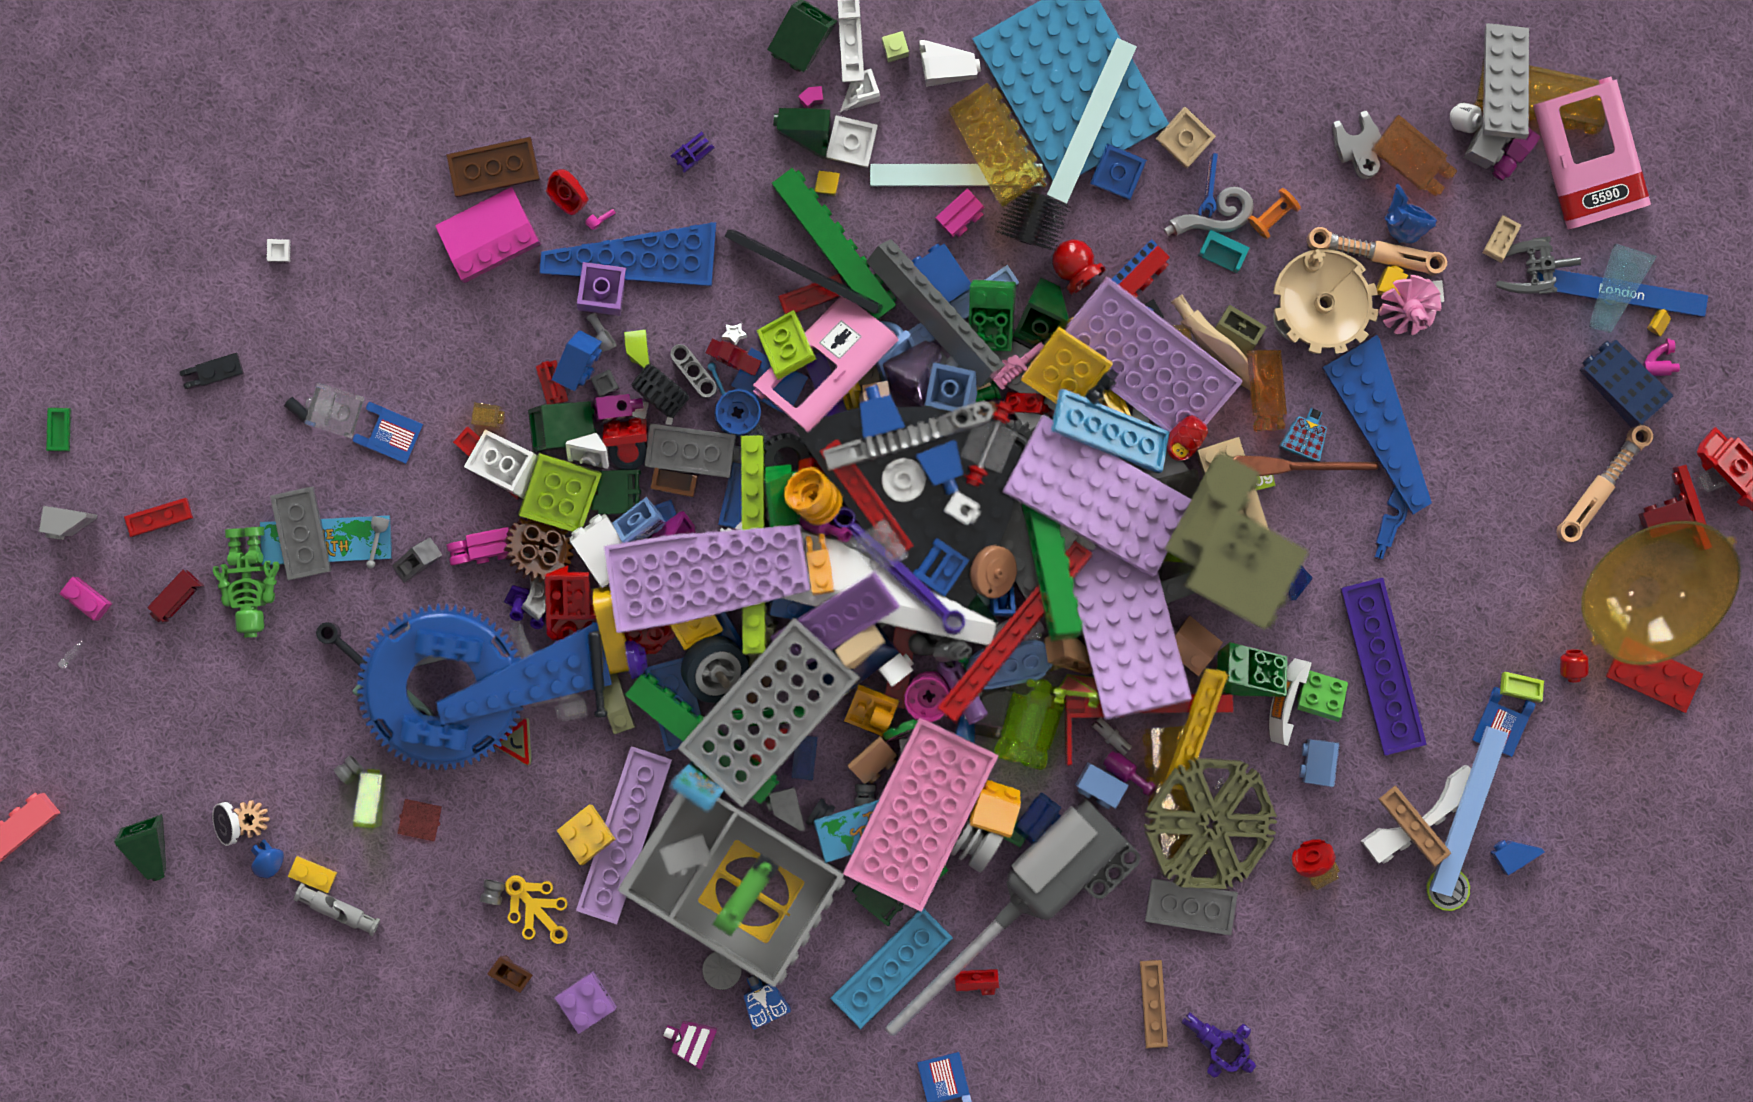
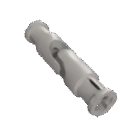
[293,883,380,936]

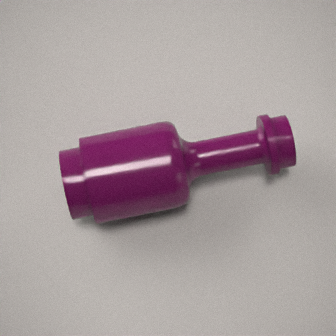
[800,516,852,543]
[1103,751,1157,797]

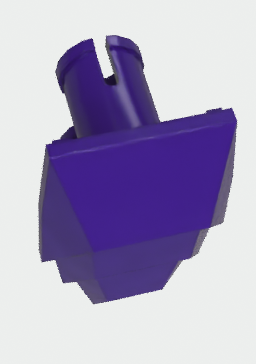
[504,585,546,629]

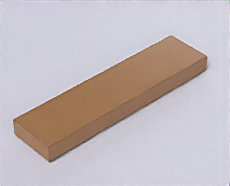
[1378,785,1452,867]
[1140,960,1168,1048]

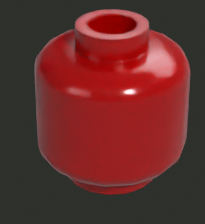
[1560,649,1589,683]

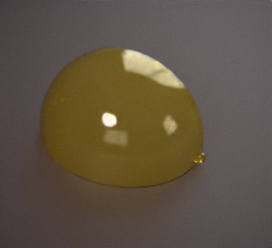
[1581,521,1741,665]

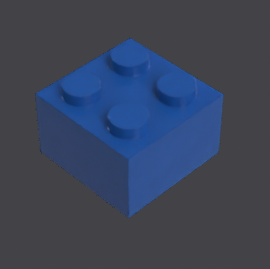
[551,330,602,391]

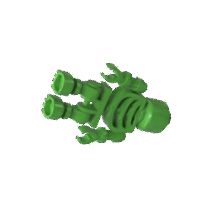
[213,527,279,638]

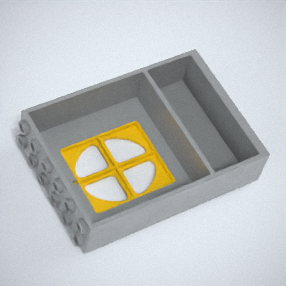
[618,792,845,987]

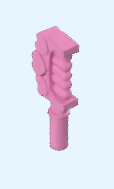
[993,342,1044,390]

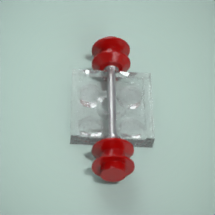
[960,402,1018,487]

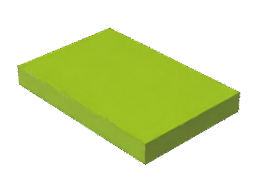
[756,310,816,380]

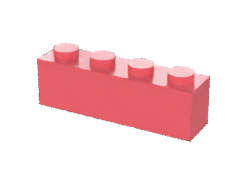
[0,793,60,862]

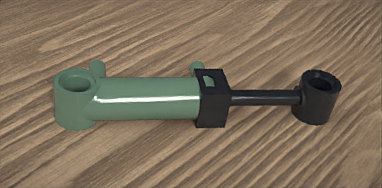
[316,622,434,716]

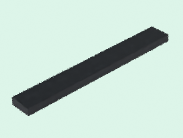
[724,229,884,314]

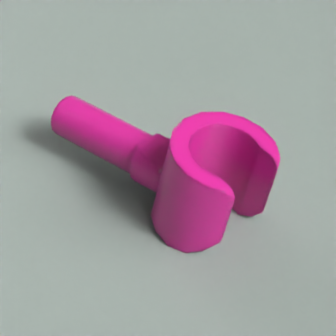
[586,209,616,230]

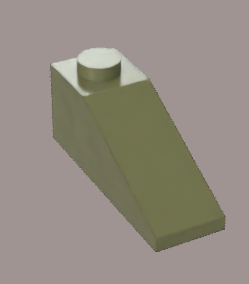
[603,673,636,735]

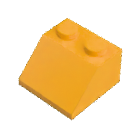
[970,780,1021,838]

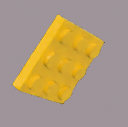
[1021,327,1112,404]

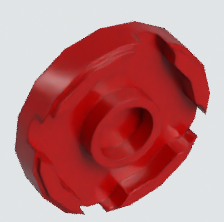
[1291,839,1336,877]

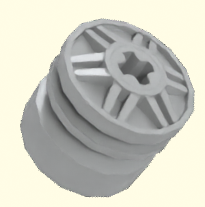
[950,819,1004,873]

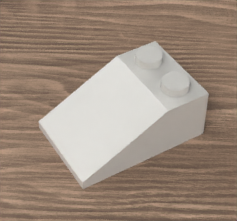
[464,430,538,499]

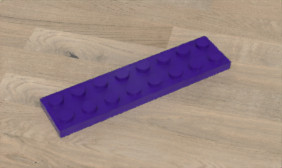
[1340,577,1427,755]

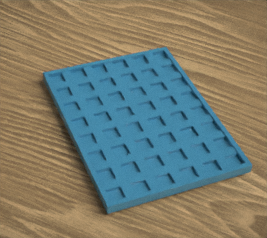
[973,0,1169,181]

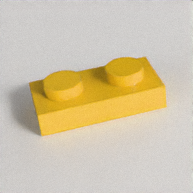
[288,856,337,893]

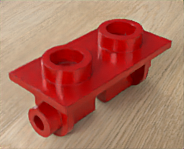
[536,360,569,405]
[1004,392,1048,415]

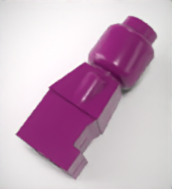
[1492,127,1541,181]

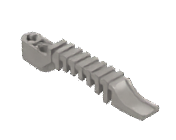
[823,402,993,470]

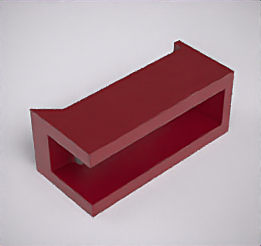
[147,569,204,622]

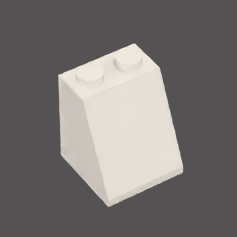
[570,514,623,588]

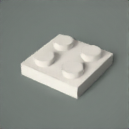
[826,115,878,168]

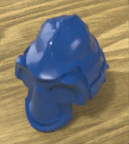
[1385,183,1437,244]

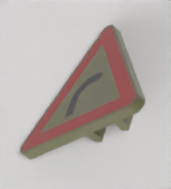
[494,718,532,765]

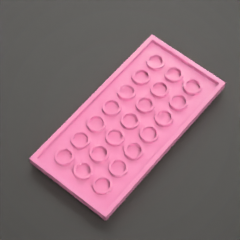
[843,717,998,912]

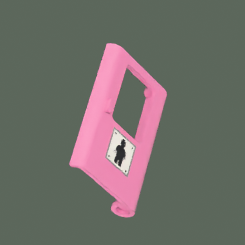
[753,296,899,432]

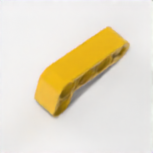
[593,586,629,674]

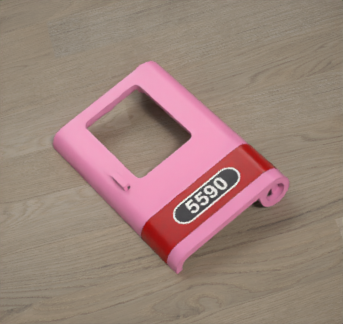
[1533,77,1651,229]

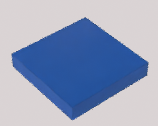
[1090,143,1147,200]

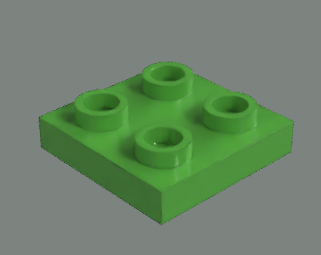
[1297,670,1348,722]

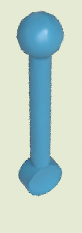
[708,362,725,395]

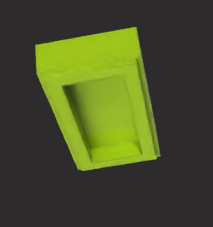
[1500,672,1544,703]

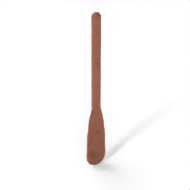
[1234,455,1379,476]

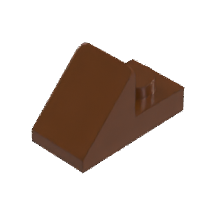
[487,955,533,993]

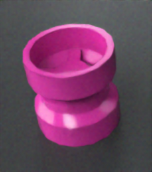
[446,540,471,566]

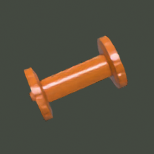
[1248,188,1301,240]

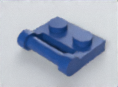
[913,538,969,596]

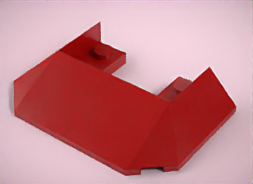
[545,565,676,654]

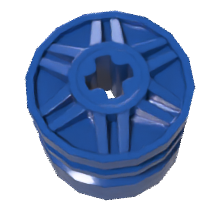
[714,389,761,436]

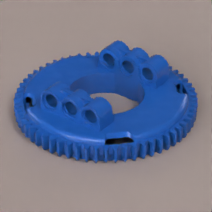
[357,604,523,770]

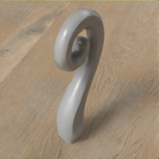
[1164,187,1254,236]

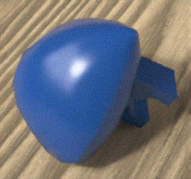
[251,839,284,878]

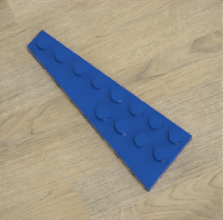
[540,222,717,286]
[1322,335,1432,515]

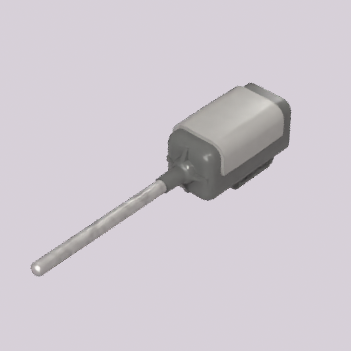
[886,798,1140,1036]

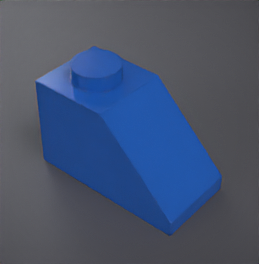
[989,584,1016,616]
[1490,840,1545,876]

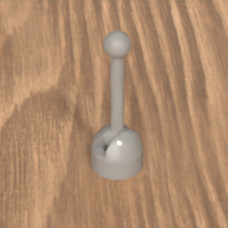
[366,516,389,569]

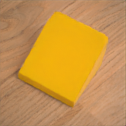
[815,171,840,196]
[1647,309,1671,336]

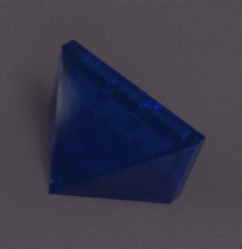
[1288,565,1312,601]

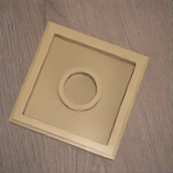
[1156,107,1216,168]

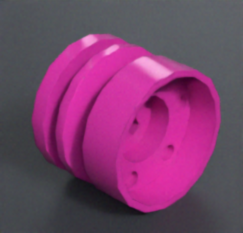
[905,671,951,722]

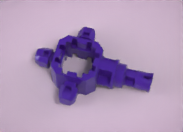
[1182,1012,1256,1078]

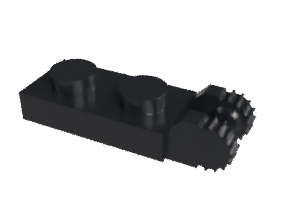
[180,353,244,389]

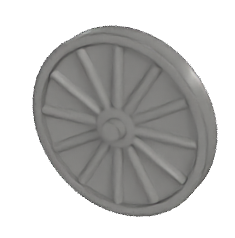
[703,951,741,990]

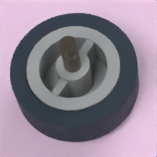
[681,636,749,703]

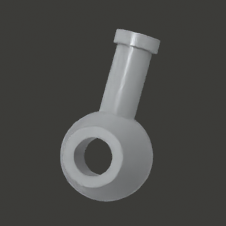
[587,313,617,352]

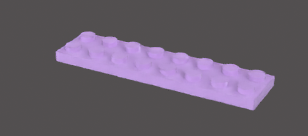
[576,746,673,924]

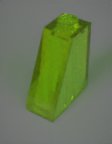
[353,769,386,828]

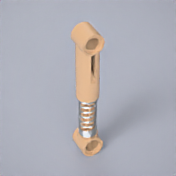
[1307,227,1447,275]
[1557,425,1653,543]

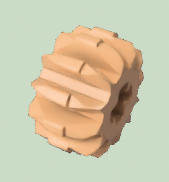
[234,800,270,838]

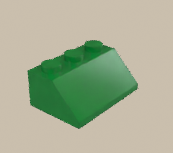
[765,464,801,528]

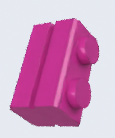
[935,189,985,239]
[466,527,511,564]
[59,577,112,621]

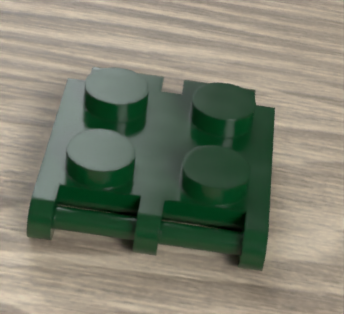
[591,470,641,514]
[852,882,904,926]

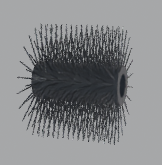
[996,187,1071,251]

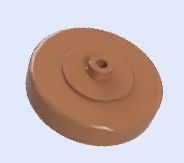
[971,545,1017,598]

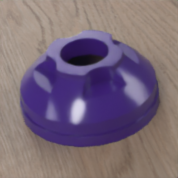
[625,640,648,680]

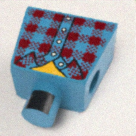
[1279,408,1327,462]

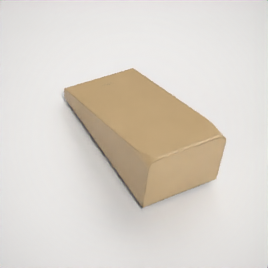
[835,624,885,669]

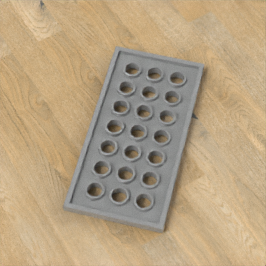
[678,618,860,807]

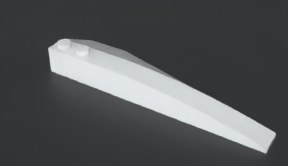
[782,531,996,645]

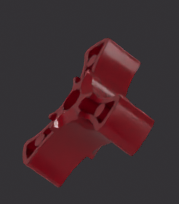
[705,338,762,376]

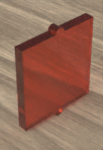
[398,799,442,841]

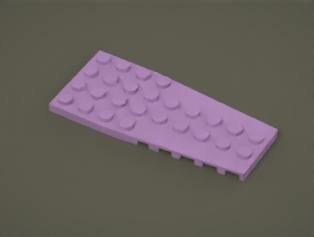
[604,525,810,633]

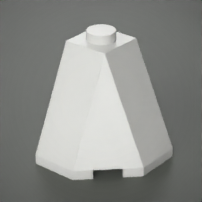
[919,40,981,87]

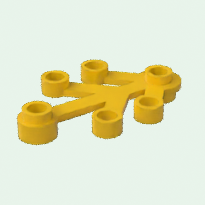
[505,875,568,944]

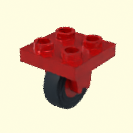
[603,417,648,470]

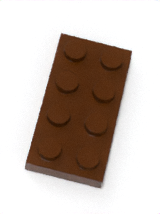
[446,137,540,197]

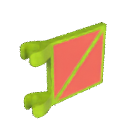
[1054,674,1100,707]

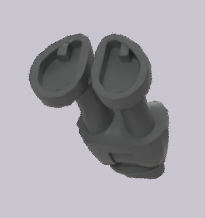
[909,632,971,662]

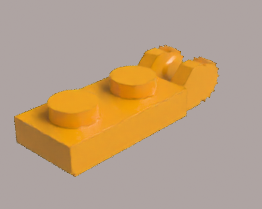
[806,534,834,596]

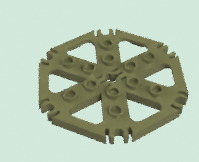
[1144,758,1277,889]

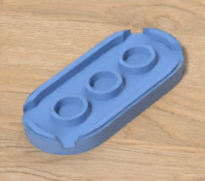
[966,640,1053,690]

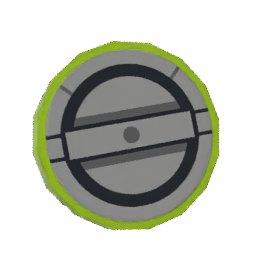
[1426,871,1470,911]

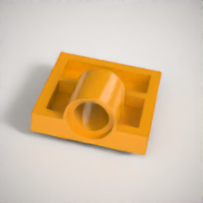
[844,685,899,736]

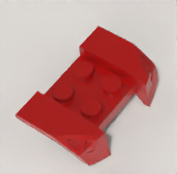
[1697,427,1753,511]

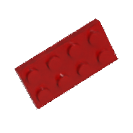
[1606,638,1703,713]

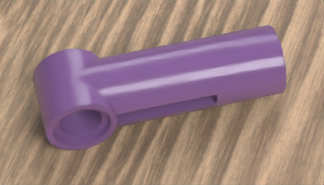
[937,660,988,724]

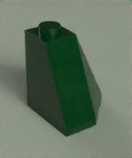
[773,108,831,159]
[1013,278,1069,345]

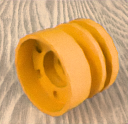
[785,468,843,525]

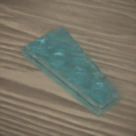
[1589,244,1657,333]

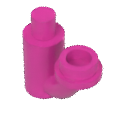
[1643,338,1680,376]

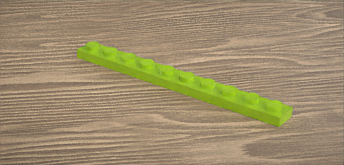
[741,436,766,654]

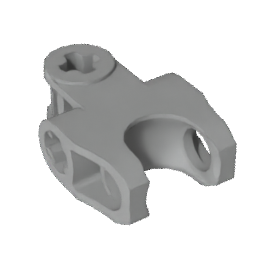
[1332,111,1384,179]

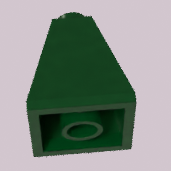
[114,814,166,881]

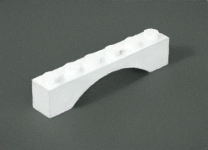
[1361,765,1471,864]

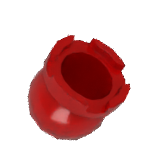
[1052,239,1106,295]

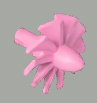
[1379,275,1441,335]

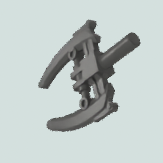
[1494,236,1581,294]

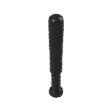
[588,631,608,718]

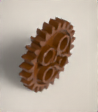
[504,518,574,583]

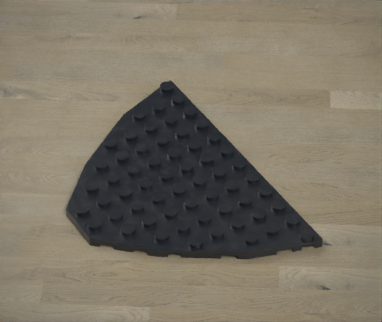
[794,407,1022,641]

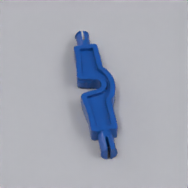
[1374,486,1408,559]

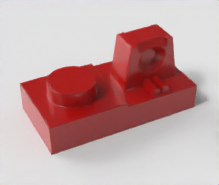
[955,969,999,995]

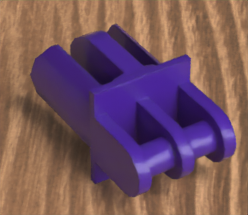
[670,131,715,173]

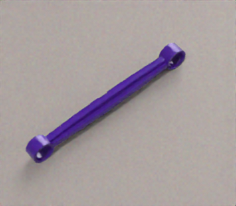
[833,507,965,635]

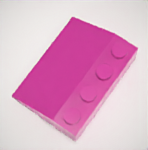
[435,187,541,283]

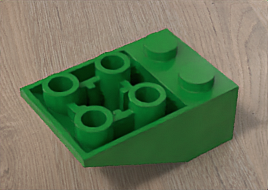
[969,280,1016,351]
[1217,642,1287,697]

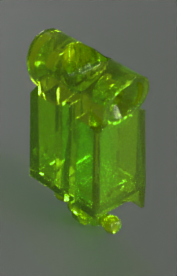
[994,679,1066,770]

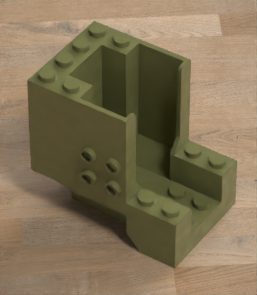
[1164,451,1309,629]

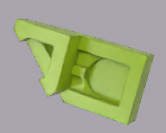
[624,330,650,369]

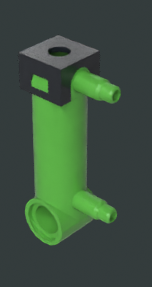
[712,853,779,937]

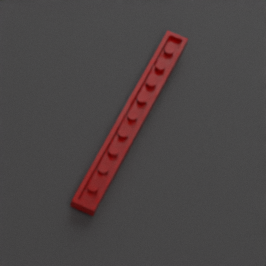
[937,541,1093,723]

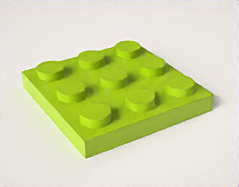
[518,453,601,532]

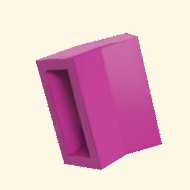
[798,86,823,109]

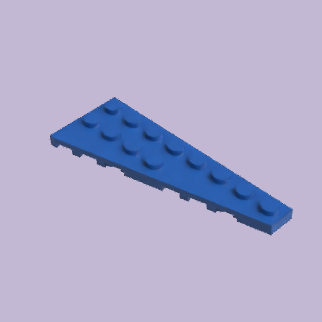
[436,622,612,725]

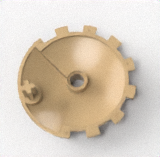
[1273,249,1378,354]

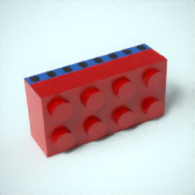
[1111,239,1170,298]

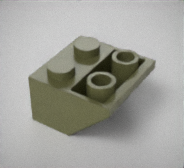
[1215,305,1266,358]

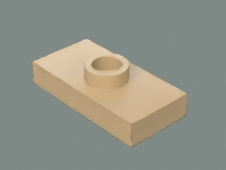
[1482,215,1521,263]

